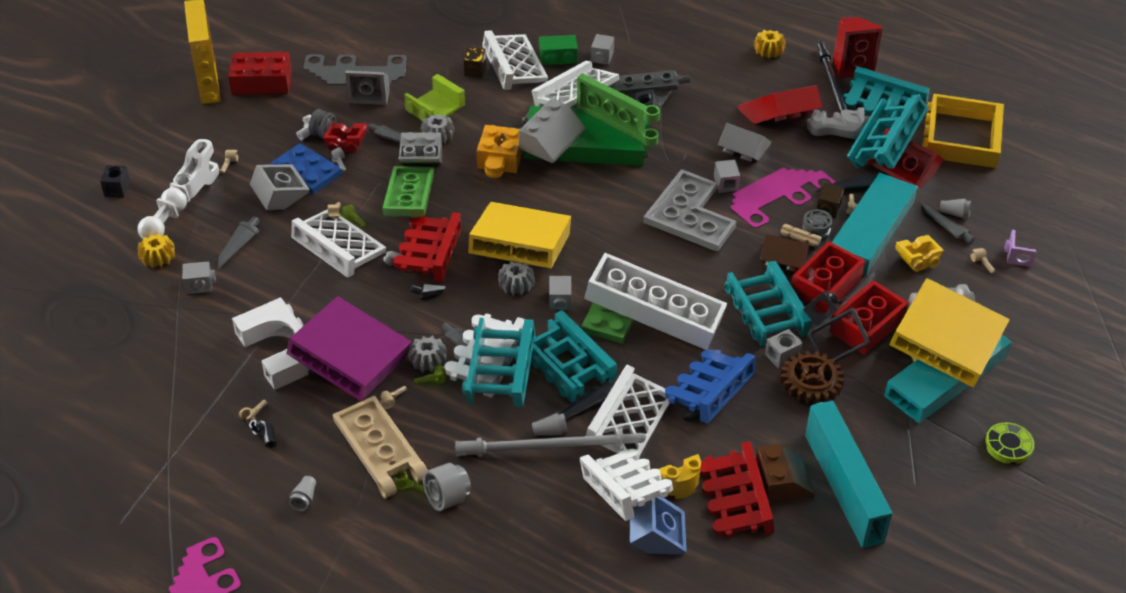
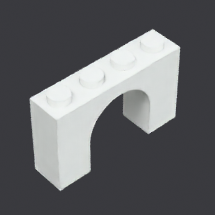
[232,298,310,390]

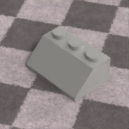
[519,98,585,163]

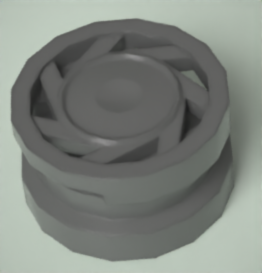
[308,109,336,138]
[802,209,833,241]

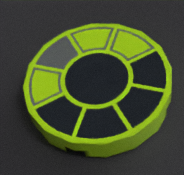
[985,422,1034,464]

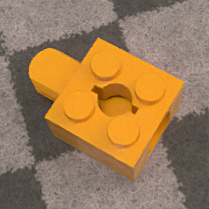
[477,125,523,178]

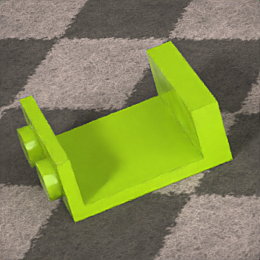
[404,74,465,121]

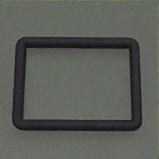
[808,309,870,362]

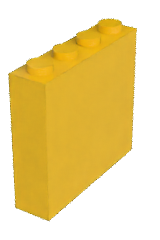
[468,202,571,268]
[889,278,1010,388]

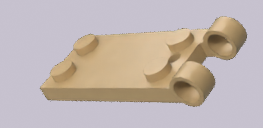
[333,396,427,499]

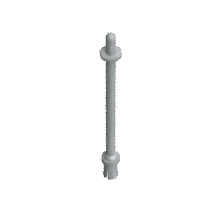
[455,428,646,457]

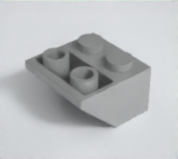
[399,132,442,164]

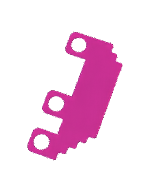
[730,168,836,227]
[168,537,241,593]

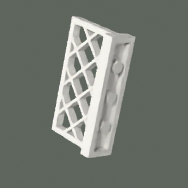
[482,31,548,90]
[532,61,620,107]
[291,210,386,278]
[586,365,670,457]

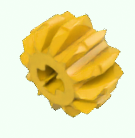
[754,29,786,58]
[138,233,175,268]

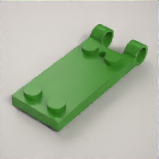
[577,73,660,147]

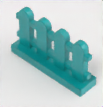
[843,66,930,114]

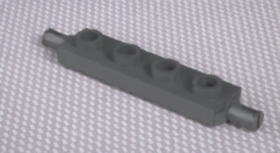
[609,70,690,95]

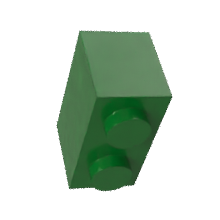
[539,35,578,65]

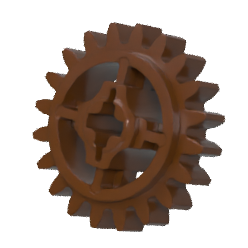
[780,350,845,405]

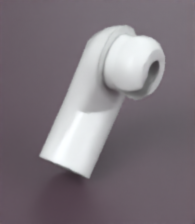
[296,115,312,140]

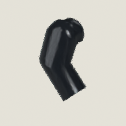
[249,419,277,448]

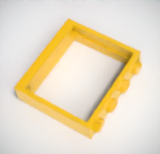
[184,0,221,104]
[922,94,1004,168]

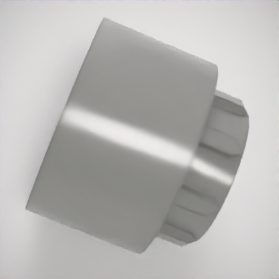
[423,463,471,511]

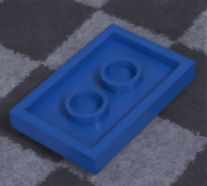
[271,143,342,195]

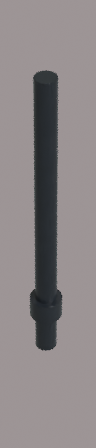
[817,42,847,113]

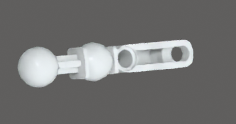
[138,139,220,239]

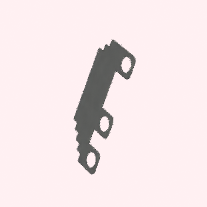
[303,54,407,84]

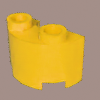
[895,235,944,272]
[658,454,701,499]

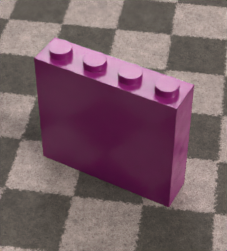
[286,296,412,401]

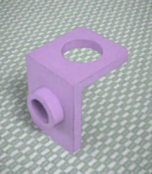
[1004,230,1036,267]

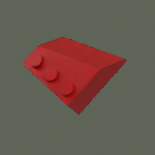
[737,85,822,124]

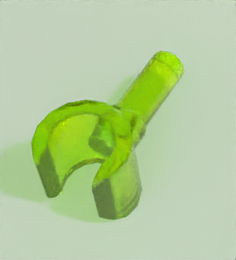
[341,204,366,227]
[414,366,446,384]
[393,469,425,492]

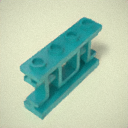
[847,94,929,169]
[518,310,617,403]

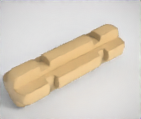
[780,224,821,247]

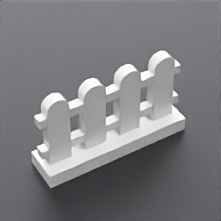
[445,314,524,398]
[580,449,673,521]

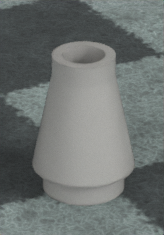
[940,198,971,219]
[532,412,568,436]
[288,476,316,512]

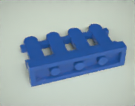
[665,349,755,423]

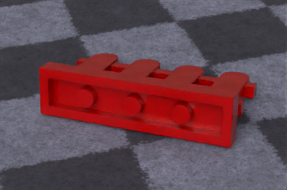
[394,212,461,283]
[700,441,775,538]

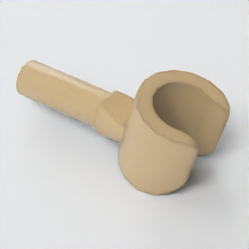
[219,150,238,174]
[846,194,858,215]
[327,202,341,217]
[970,248,996,274]
[380,385,407,410]
[239,400,267,424]

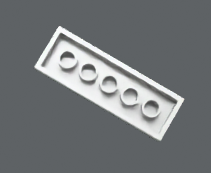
[584,253,727,350]

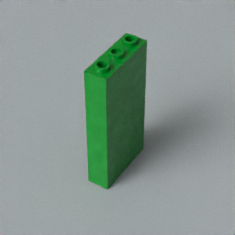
[524,106,650,166]

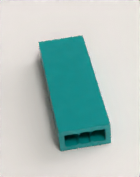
[832,173,918,276]
[884,335,1012,424]
[805,401,893,548]

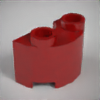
[323,123,367,154]

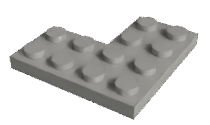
[643,169,737,252]

